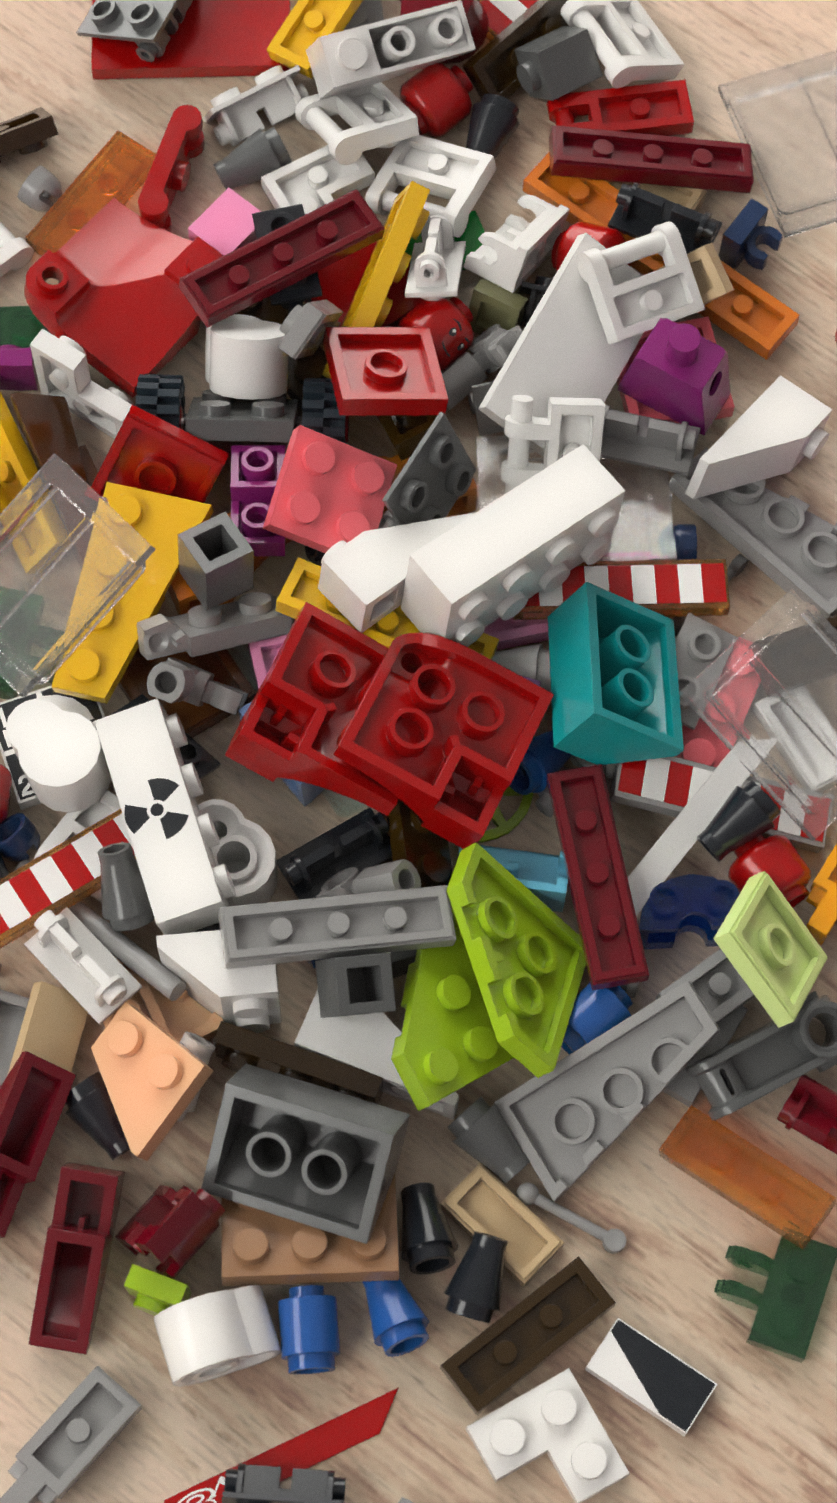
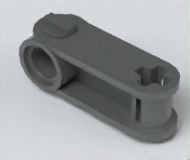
[686,991,837,1121]

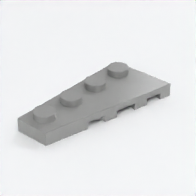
[668,448,837,620]
[494,980,721,1202]

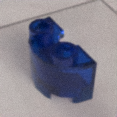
[638,874,739,949]

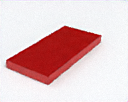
[91,0,290,80]

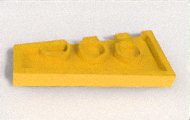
[51,482,214,704]

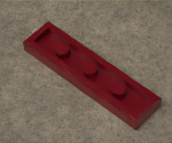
[549,125,754,193]
[179,189,385,328]
[547,764,649,991]

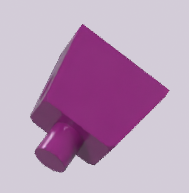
[617,318,730,436]

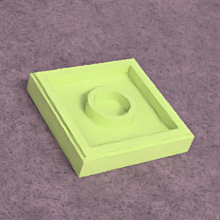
[713,871,828,1028]

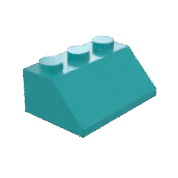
[548,582,684,765]

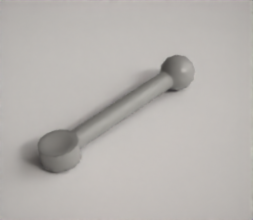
[516,1182,627,1254]

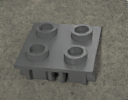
[76,0,194,62]
[382,412,476,528]

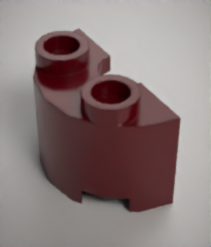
[115,1185,226,1279]

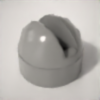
[17,166,62,212]

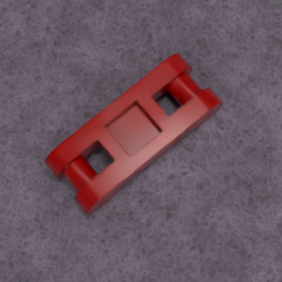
[138,105,205,233]

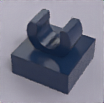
[719,198,783,270]

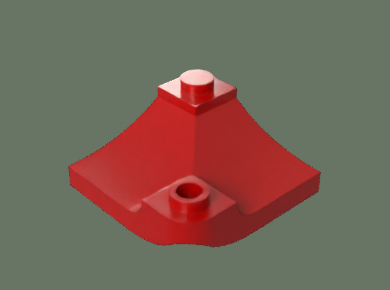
[24,198,223,398]
[225,602,416,816]
[333,633,554,849]

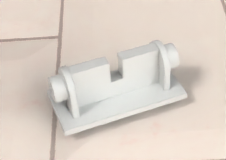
[203,65,309,146]
[405,214,466,301]
[24,907,142,1025]

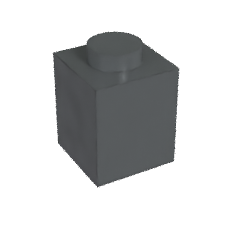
[514,26,603,101]
[178,511,254,611]
[315,952,396,1018]

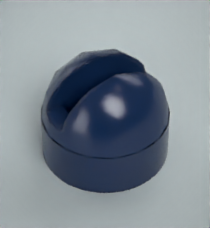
[658,524,697,564]
[0,813,40,862]

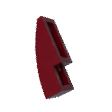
[0,1051,76,1238]
[28,1162,125,1354]

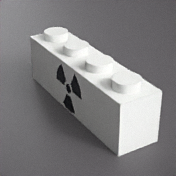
[94,698,236,935]

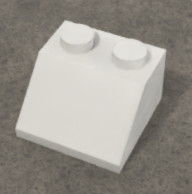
[156,930,281,1033]

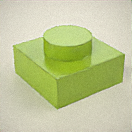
[124,1264,192,1316]

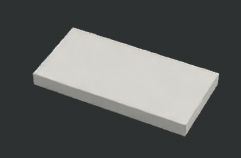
[478,233,644,457]

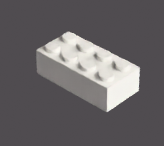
[401,444,625,647]

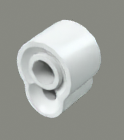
[205,314,289,400]
[6,699,111,813]
[198,799,278,906]
[154,1285,281,1387]

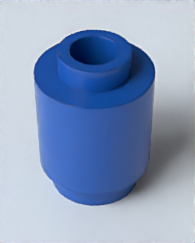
[561,983,633,1055]
[278,1285,340,1375]

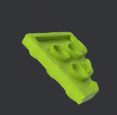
[447,842,586,1078]
[391,902,514,1111]

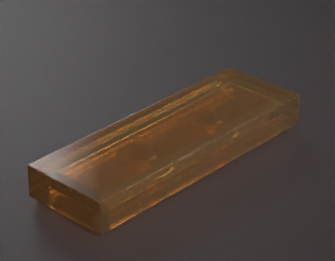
[25,130,156,256]
[659,1105,836,1250]

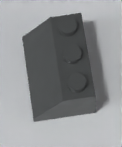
[201,1064,410,1244]

